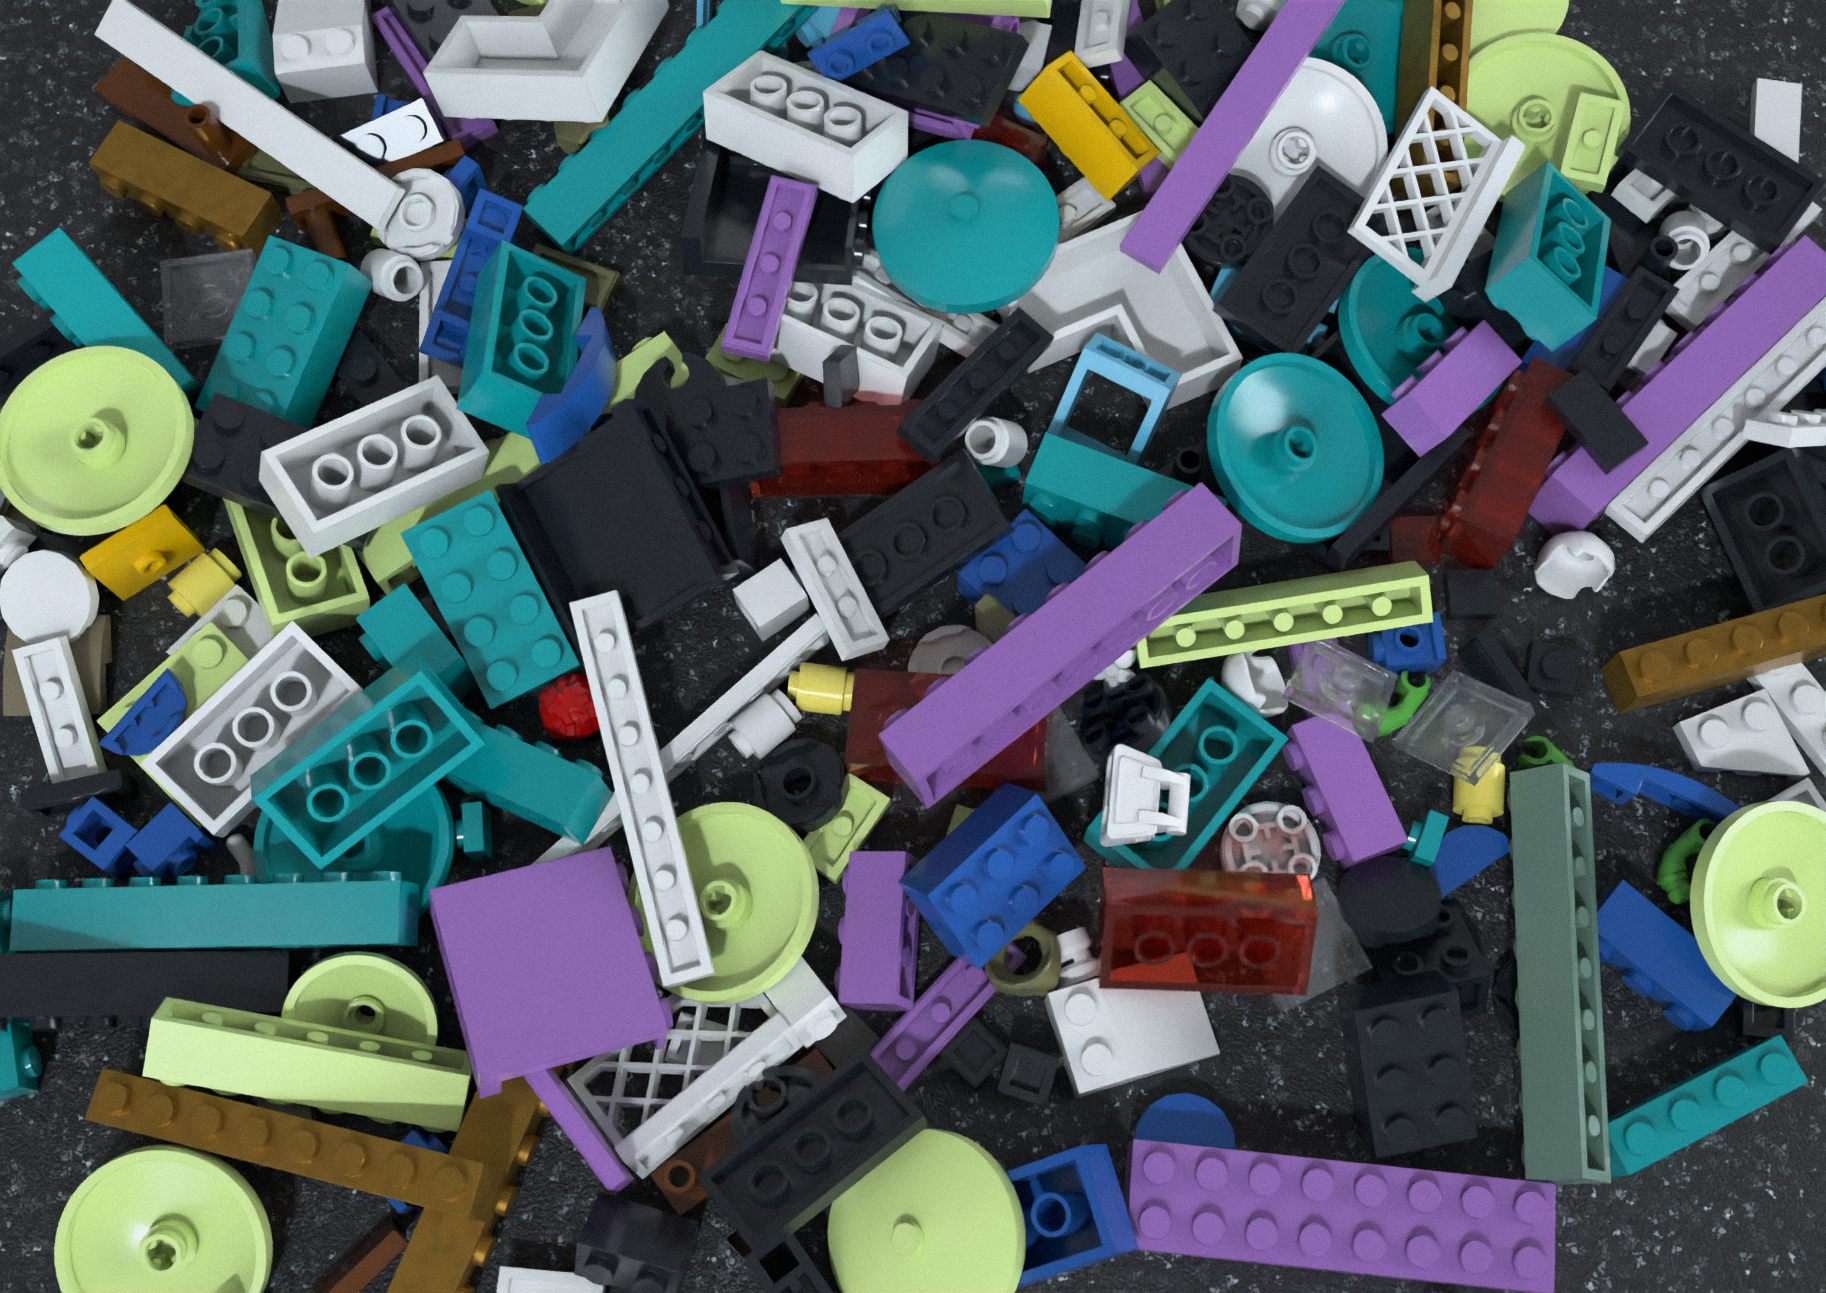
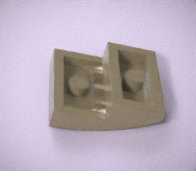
[3,614,112,716]

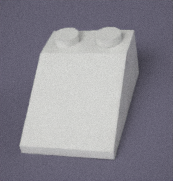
[273,0,378,103]
[1044,956,1220,1099]

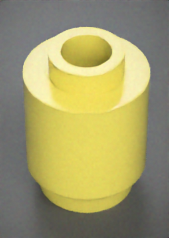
[167,548,242,618]
[787,662,858,715]
[1452,749,1505,825]

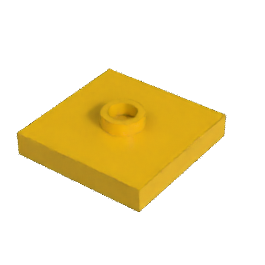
[79,504,206,601]

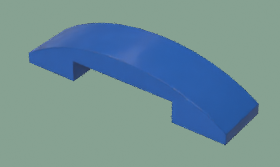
[419,188,523,369]
[526,307,617,463]
[1585,763,1740,829]

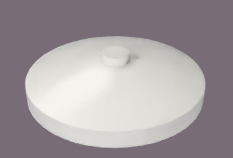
[1214,57,1388,226]

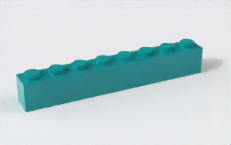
[523,0,819,256]
[9,871,420,953]

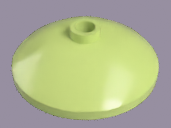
[281,951,439,1046]

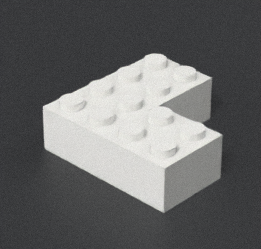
[423,0,670,123]
[996,210,1243,410]

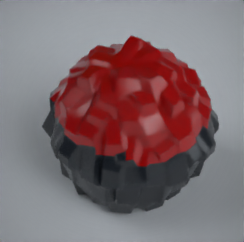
[536,672,602,748]

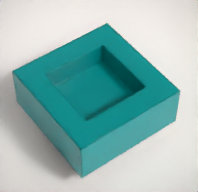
[455,801,494,862]
[1402,810,1449,869]

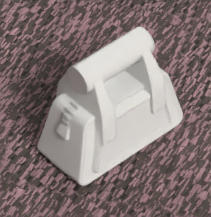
[1100,744,1191,847]

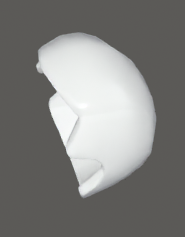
[1534,530,1615,599]
[1221,650,1288,719]

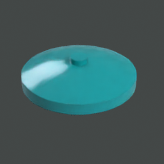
[1273,0,1404,138]
[872,140,1059,314]
[1338,247,1503,416]
[1207,353,1384,543]
[253,782,455,918]

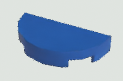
[98,668,188,757]
[1427,825,1510,899]
[1132,1093,1236,1150]

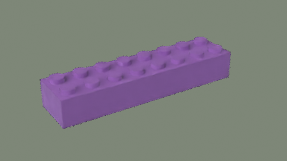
[1525,235,1826,536]
[878,482,1242,810]
[1123,1139,1556,1293]

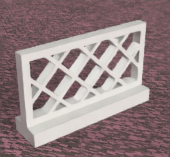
[1347,86,1526,302]
[567,993,804,1179]

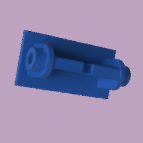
[807,4,910,82]

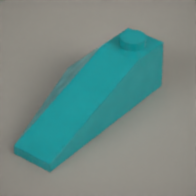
[171,0,280,106]

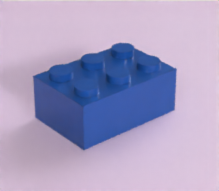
[957,509,1086,618]
[898,782,1086,970]
[1006,1144,1139,1289]

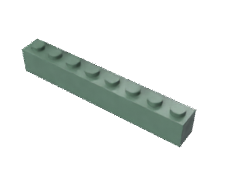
[1507,762,1611,1185]

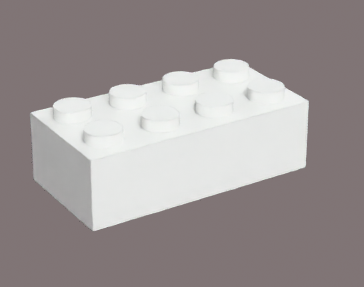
[703,50,908,203]
[770,281,945,417]
[259,375,489,559]
[140,621,363,838]

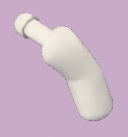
[226,833,259,884]

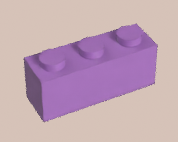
[1381,320,1522,457]
[1282,705,1408,871]
[834,851,921,1011]

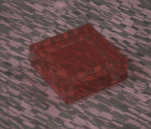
[1389,516,1441,566]

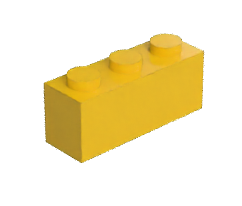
[1018,50,1161,202]

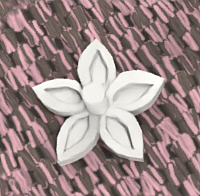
[1093,649,1136,693]

